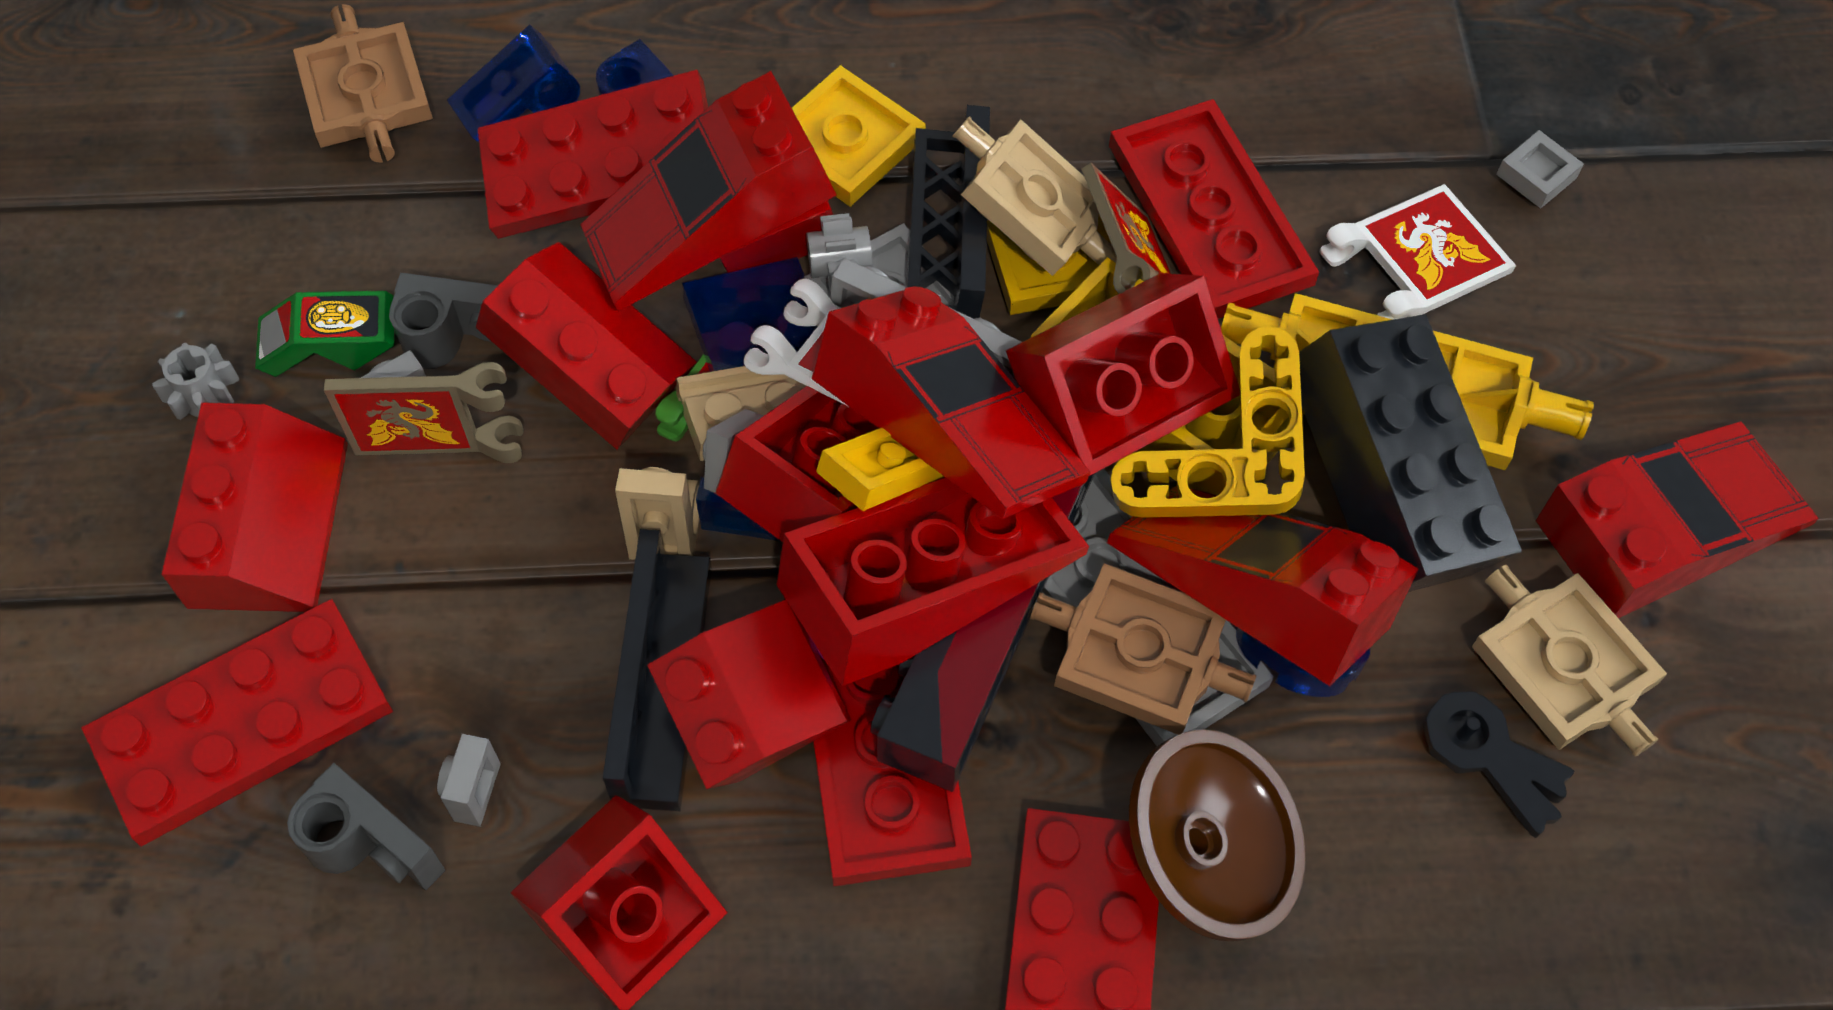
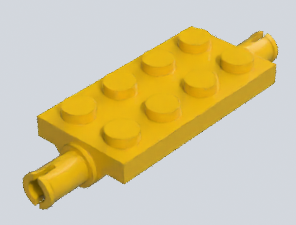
[1221,293,1594,470]

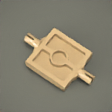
[952,116,1117,276]
[1472,565,1667,757]

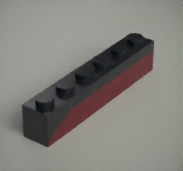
[870,473,1095,792]

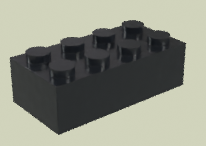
[1299,314,1522,592]

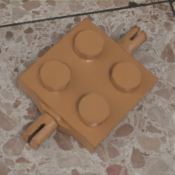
[293,4,433,163]
[1030,563,1257,735]

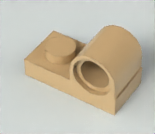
[615,467,702,560]

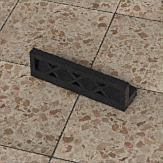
[907,105,990,319]
[602,529,712,811]

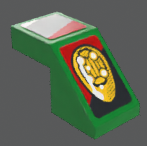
[255,291,394,377]

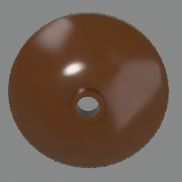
[1129,729,1306,942]

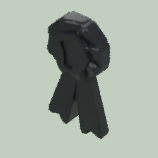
[1423,692,1575,838]

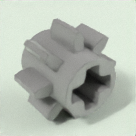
[806,213,873,291]
[152,343,239,420]

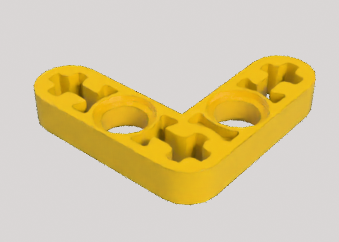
[1110,326,1305,518]

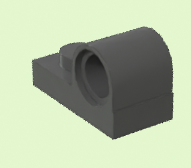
[389,272,498,369]
[287,763,446,891]

